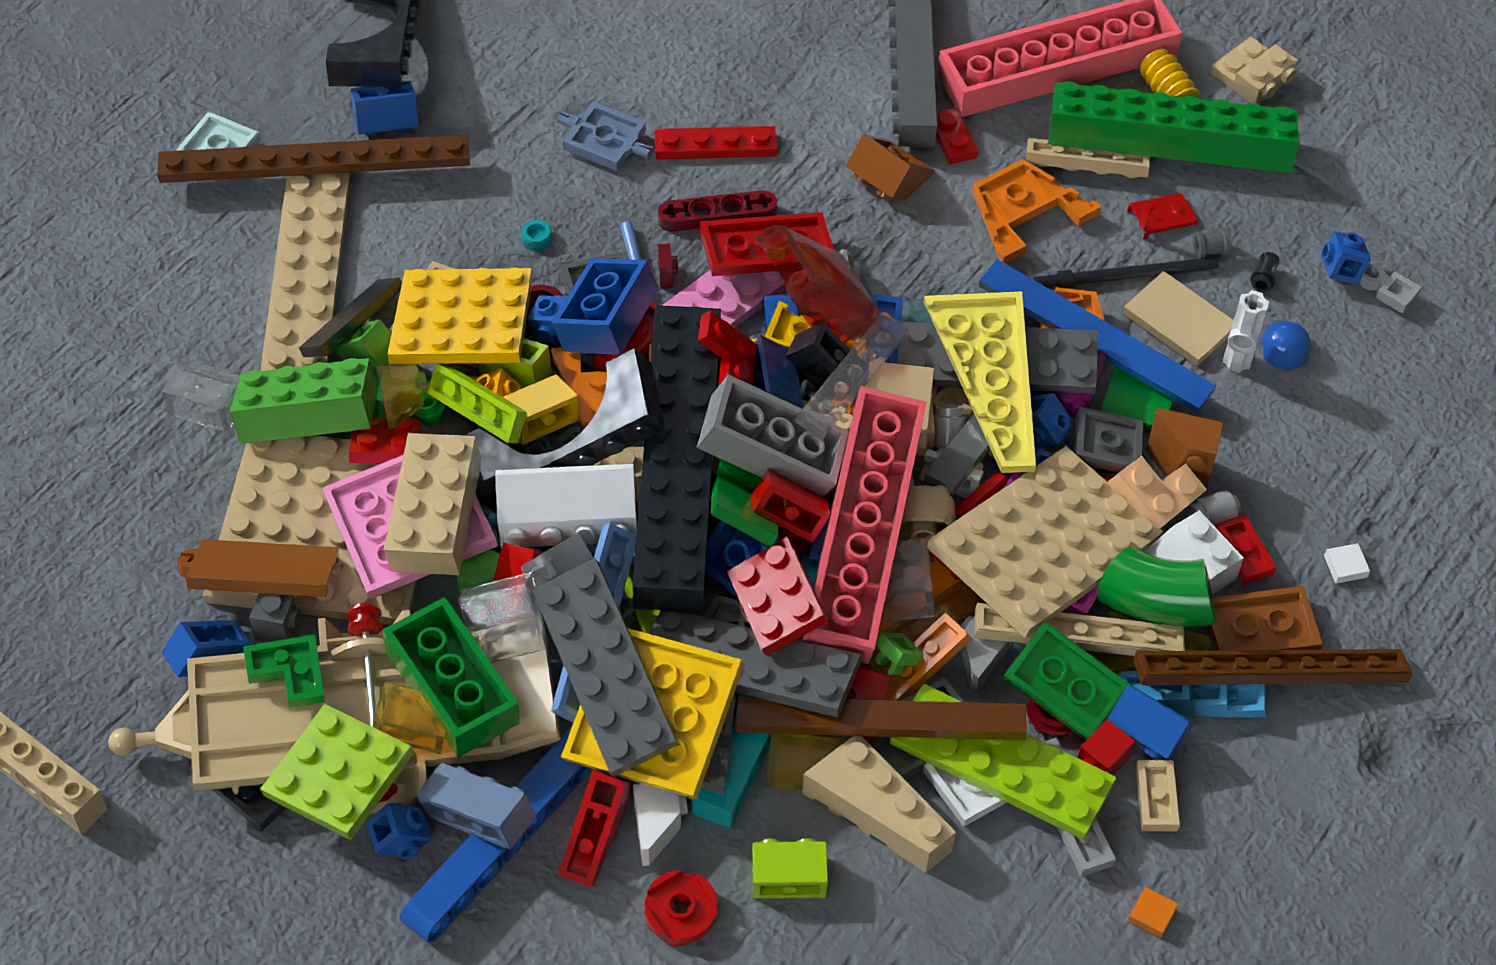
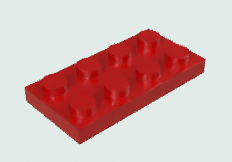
[699,212,837,276]

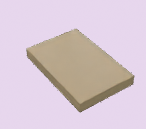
[1122,271,1233,366]
[865,361,934,455]

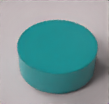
[521,220,552,251]

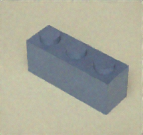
[416,763,536,850]

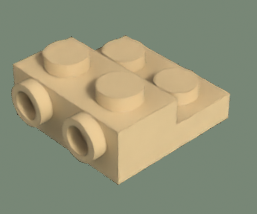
[1210,36,1298,104]

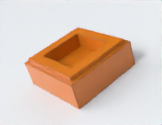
[1128,887,1178,938]

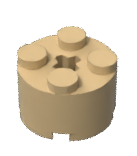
[896,485,956,561]

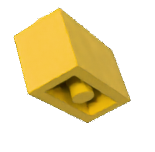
[503,375,578,445]

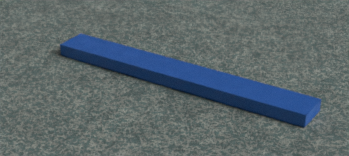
[979,259,1216,414]

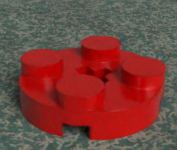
[644,871,717,947]

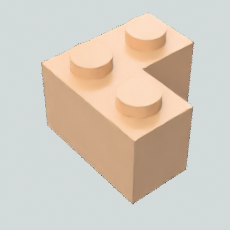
[1106,456,1207,529]

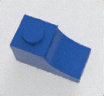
[161,620,252,677]

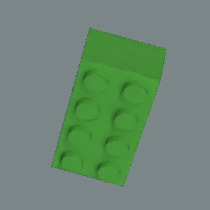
[230,358,378,444]

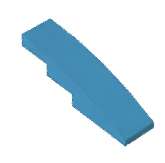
[1120,671,1266,717]

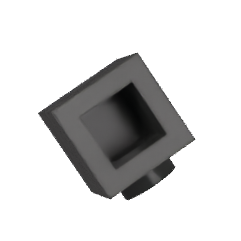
[249,593,301,642]

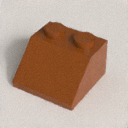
[845,134,935,201]
[1146,408,1223,492]

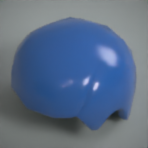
[1261,320,1311,370]

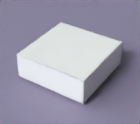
[1324,543,1370,583]

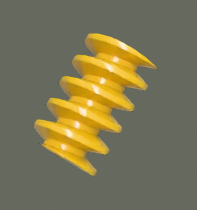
[1139,48,1200,98]

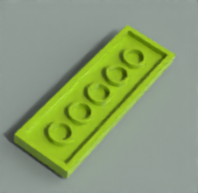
[890,683,1116,840]

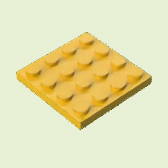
[387,267,533,364]
[561,628,745,800]

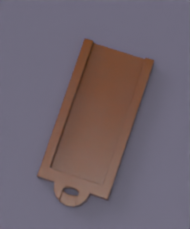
[177,539,339,597]

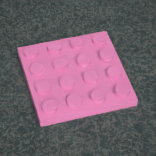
[322,455,498,599]

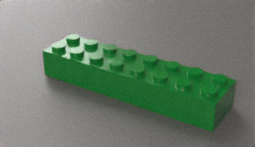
[1048,82,1299,173]

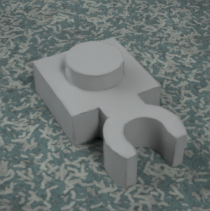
[1360,264,1422,314]

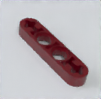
[658,190,777,232]

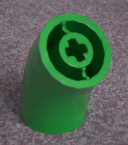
[1097,546,1216,626]

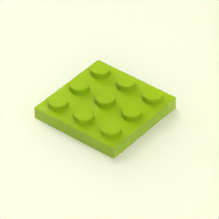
[260,704,414,840]

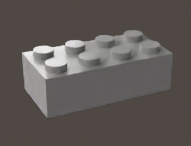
[697,374,849,497]

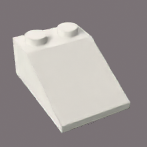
[1144,510,1243,594]

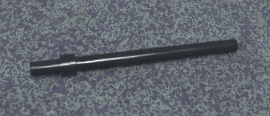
[1033,257,1219,289]

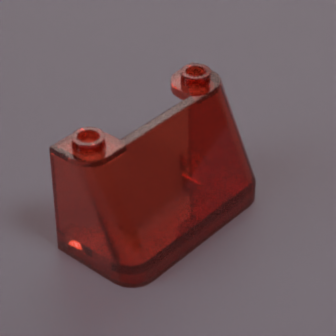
[755,225,880,344]

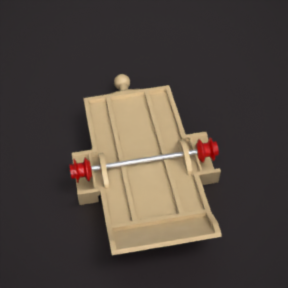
[109,602,560,814]

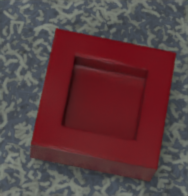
[658,243,679,289]

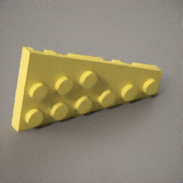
[924,292,1036,473]

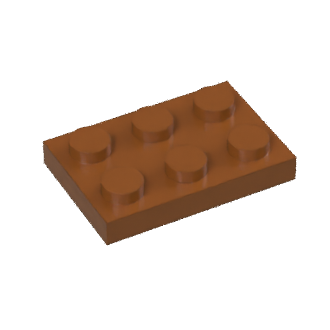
[1208,586,1323,651]

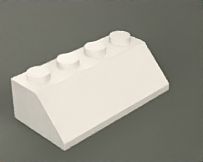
[495,464,638,548]

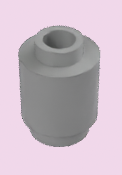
[934,404,966,449]
[1188,490,1241,526]

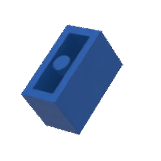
[350,81,419,136]
[1108,685,1194,760]

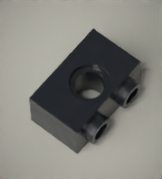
[785,321,866,401]

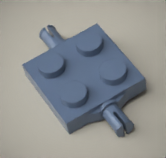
[557,102,653,171]

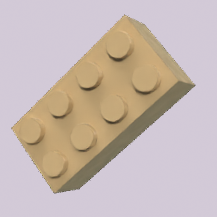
[383,433,482,575]

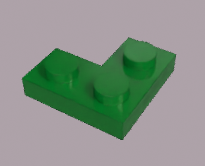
[243,634,325,709]

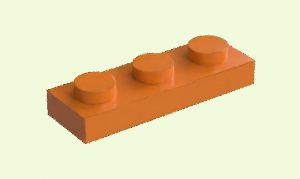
[881,613,971,701]

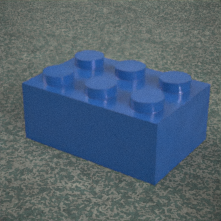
[552,258,659,355]

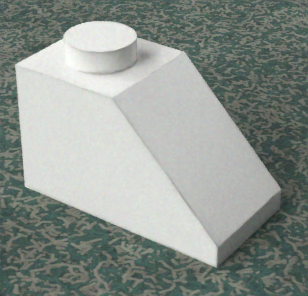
[633,784,687,866]

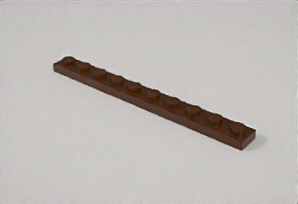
[157,134,470,183]

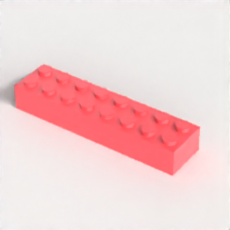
[937,0,1182,117]
[802,386,927,664]

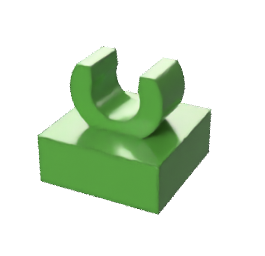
[875,632,924,676]

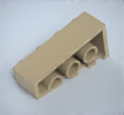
[802,736,956,873]

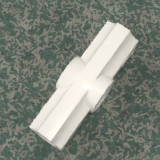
[1223,290,1269,373]

